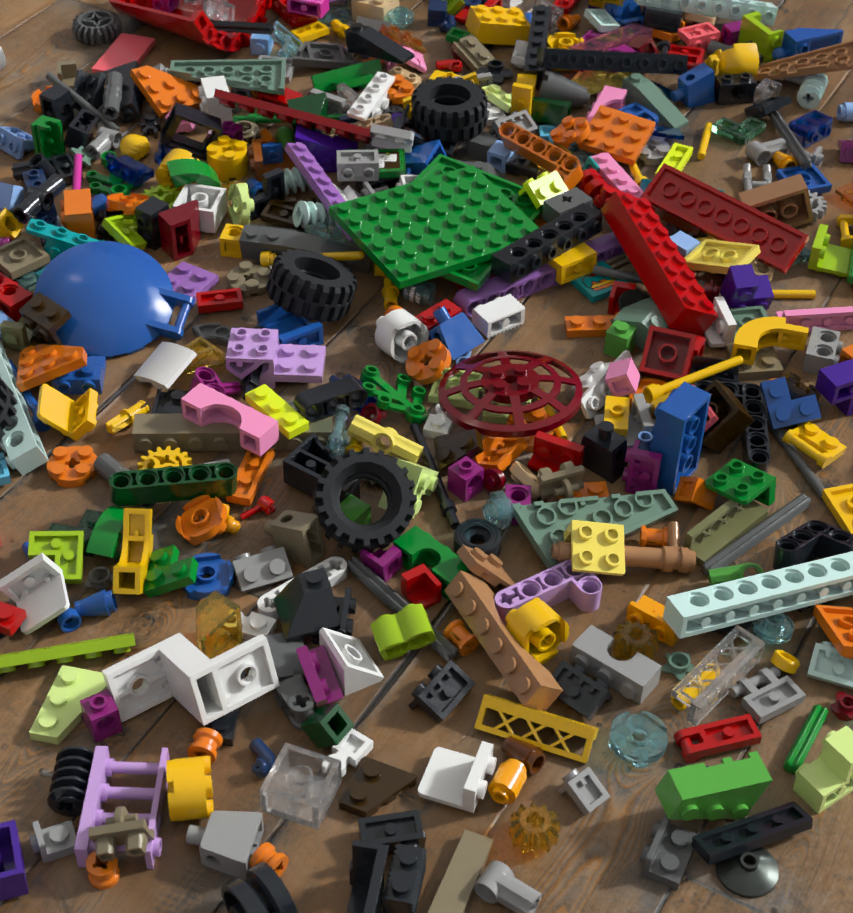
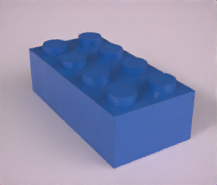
[649,381,711,496]

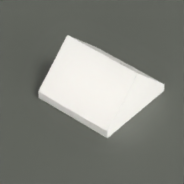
[319,627,384,696]

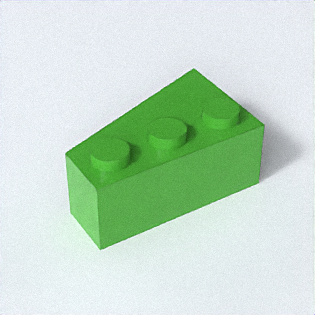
[654,751,773,821]

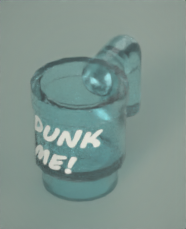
[403,281,436,306]

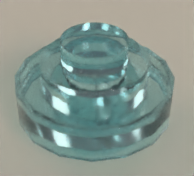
[388,6,414,29]
[483,490,514,530]
[752,613,795,645]

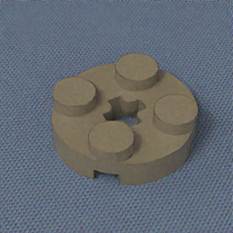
[227,261,271,298]

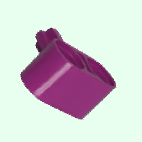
[189,366,241,395]

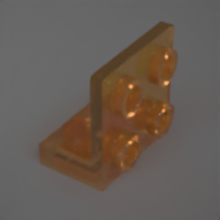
[379,24,427,52]

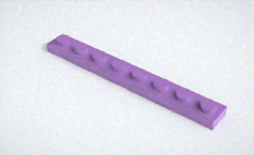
[284,142,355,242]

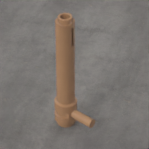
[551,521,696,574]

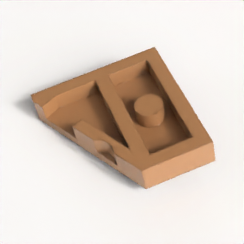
[456,545,515,589]

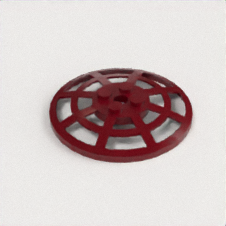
[438,350,583,438]

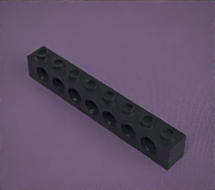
[536,47,688,75]

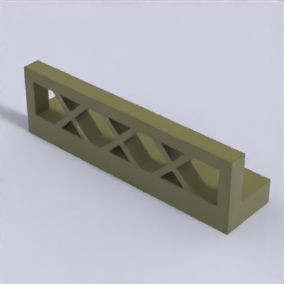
[684,499,769,568]

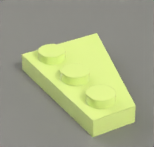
[29,665,107,745]

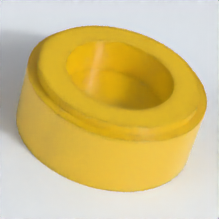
[770,650,800,674]

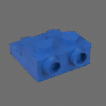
[51,356,107,395]

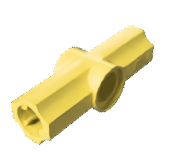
[347,414,424,464]

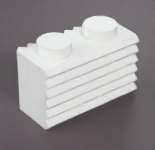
[472,294,525,339]

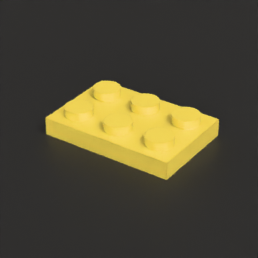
[684,239,761,274]

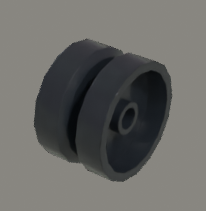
[221,862,298,913]

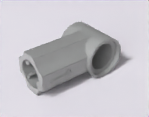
[85,127,123,161]
[745,138,788,166]
[473,860,542,913]

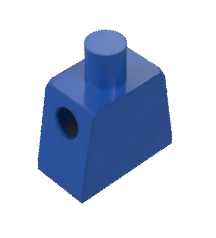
[670,63,715,108]
[405,140,447,175]
[429,306,485,361]

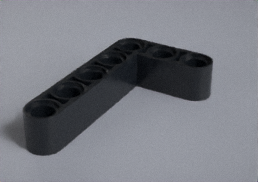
[694,380,771,473]
[773,520,853,570]

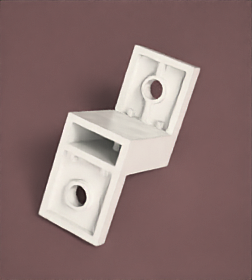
[102,633,280,725]

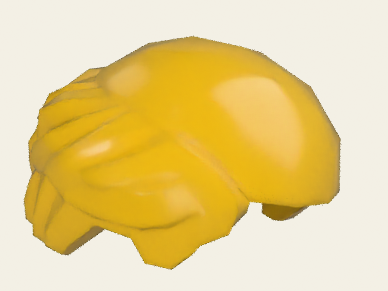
[119,134,150,161]

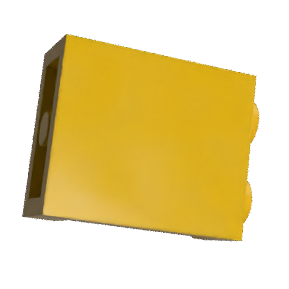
[548,242,597,285]

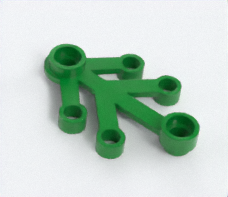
[86,151,143,196]
[359,365,428,424]

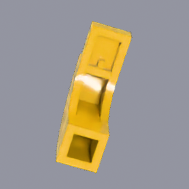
[731,317,809,366]
[113,508,154,595]

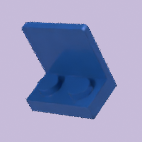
[604,0,644,28]

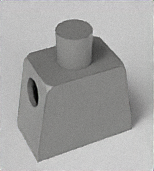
[186,810,264,880]

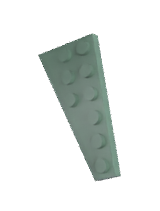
[170,59,286,96]
[509,489,679,569]

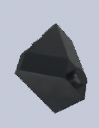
[344,23,415,64]

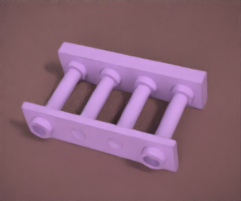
[74,746,170,869]

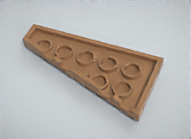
[754,40,853,82]

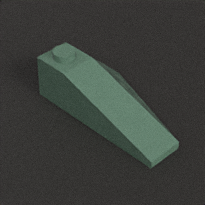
[622,73,689,131]
[611,297,668,351]

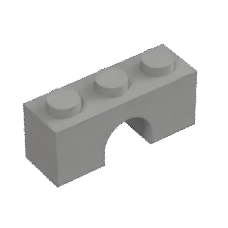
[570,625,662,704]

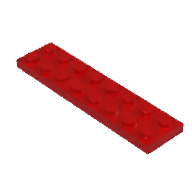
[213,89,373,144]
[640,163,809,274]

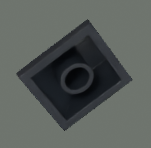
[273,568,340,642]

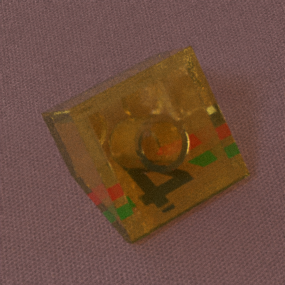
[195,590,243,659]

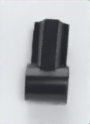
[11,153,56,181]

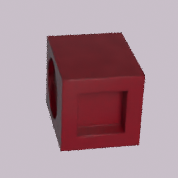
[627,35,659,53]

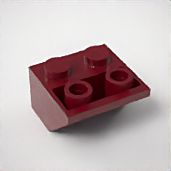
[158,199,202,262]

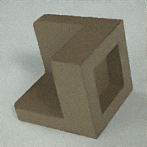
[57,60,77,89]

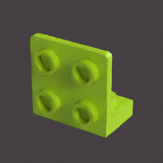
[807,224,851,277]

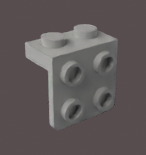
[593,393,655,449]

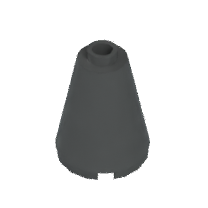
[538,68,590,108]

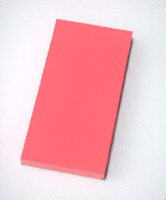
[91,33,156,73]

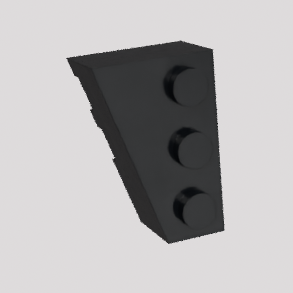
[283,432,360,503]

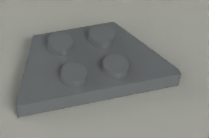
[292,41,362,70]

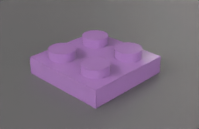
[167,261,219,303]

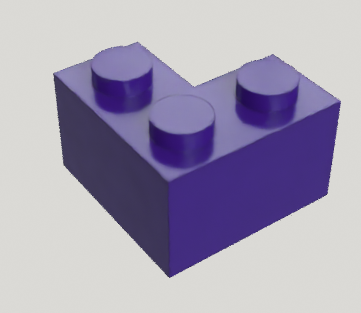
[720,264,774,310]
[815,359,853,416]

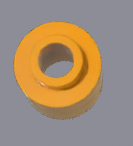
[488,759,527,804]

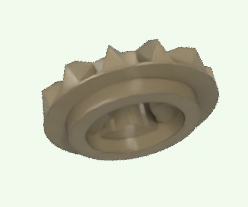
[234,120,259,142]

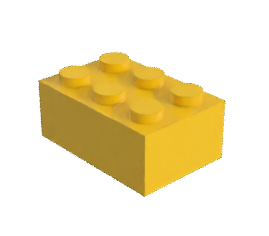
[465,4,530,46]

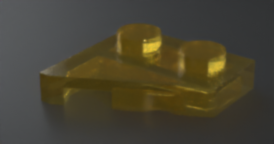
[180,336,226,375]

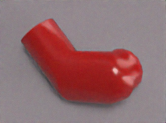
[435,59,463,73]

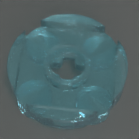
[609,711,668,768]

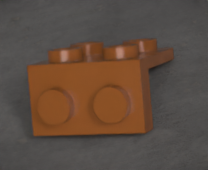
[248,139,295,182]

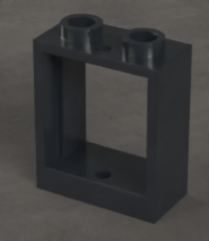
[160,102,223,160]

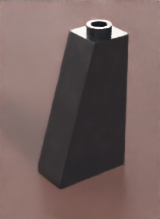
[103,61,143,123]

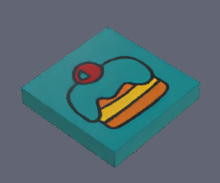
[570,261,628,303]

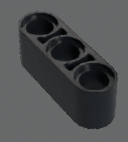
[293,376,368,422]

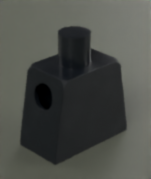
[580,421,628,484]

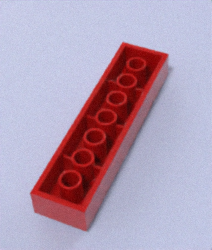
[601,191,718,336]

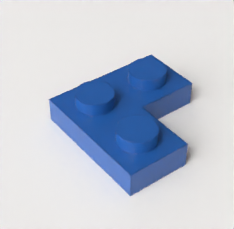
[760,377,822,431]

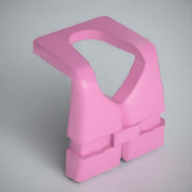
[386,46,427,73]

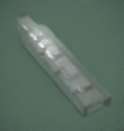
[671,625,765,726]

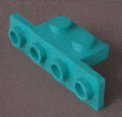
[25,219,100,260]

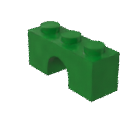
[393,525,473,601]

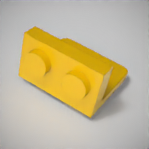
[37,384,98,441]

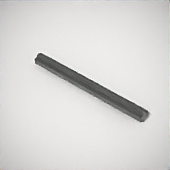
[769,110,812,170]
[701,494,811,577]
[347,556,458,661]

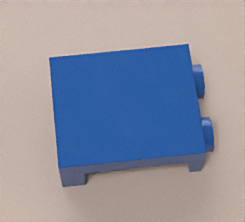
[256,304,324,345]

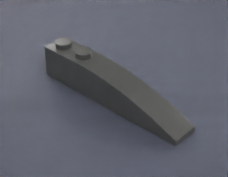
[239,224,372,273]

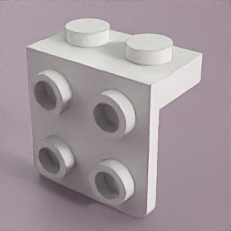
[0,553,70,635]
[418,741,497,813]

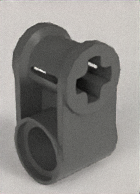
[272,674,314,730]

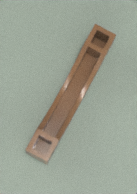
[444,570,563,711]

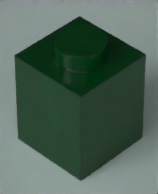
[300,703,355,748]

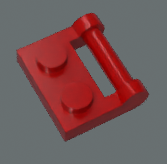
[668,44,705,70]

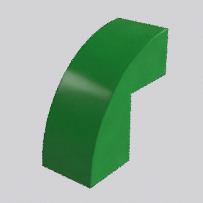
[166,159,222,188]
[86,505,126,559]

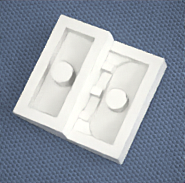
[133,342,197,389]

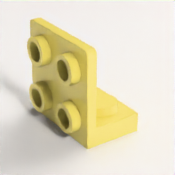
[564,520,625,576]

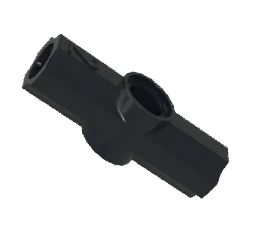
[12,173,66,224]

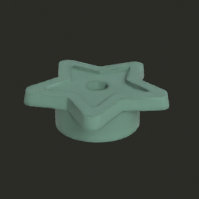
[70,146,94,168]
[661,651,697,682]

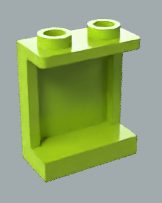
[738,11,784,63]

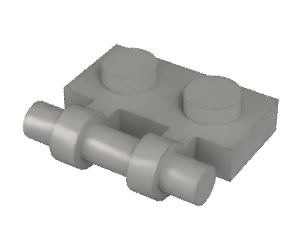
[729,666,806,725]

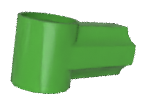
[708,562,764,586]

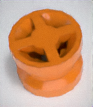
[187,727,223,764]
[249,842,289,877]
[85,850,120,890]

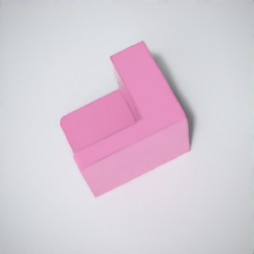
[605,358,640,397]

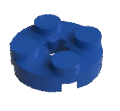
[182,553,234,601]

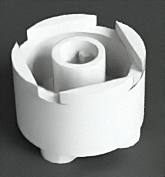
[375,309,429,363]

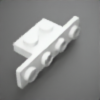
[347,72,395,121]
[571,350,635,419]

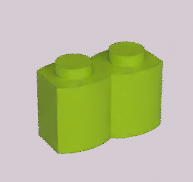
[370,603,436,661]

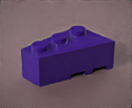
[295,124,358,172]

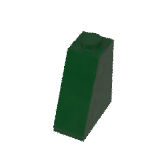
[287,92,329,135]
[531,97,572,125]

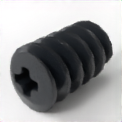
[47,746,94,817]

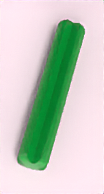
[783,704,828,774]

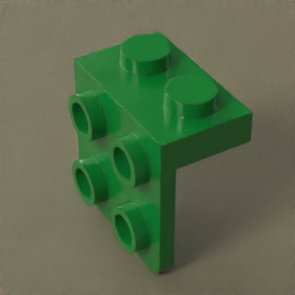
[705,458,776,506]

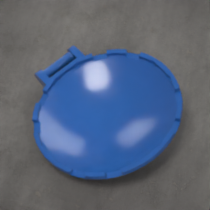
[34,241,195,359]

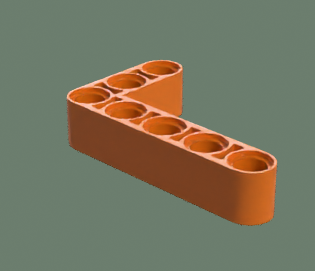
[499,122,583,190]

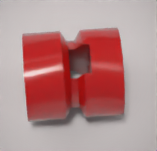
[576,169,610,200]

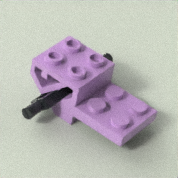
[225,326,326,401]

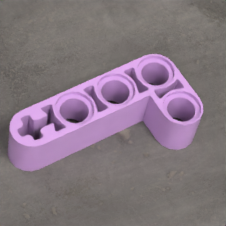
[494,559,602,626]

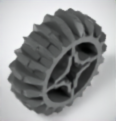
[72,9,122,46]

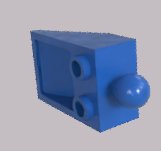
[772,28,844,61]

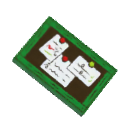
[346,149,406,178]

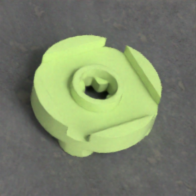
[228,183,254,225]

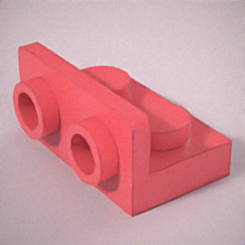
[677,22,720,51]

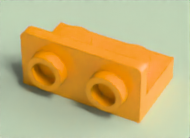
[625,595,679,647]

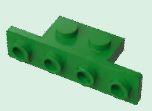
[311,59,382,93]

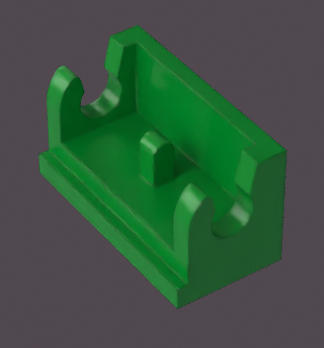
[31,115,66,158]

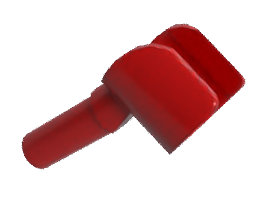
[239,496,276,520]

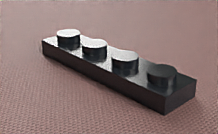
[691,801,813,865]

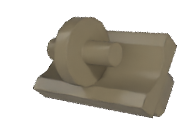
[537,461,585,499]
[88,806,154,862]

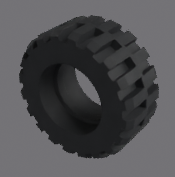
[411,76,488,143]
[266,249,357,322]

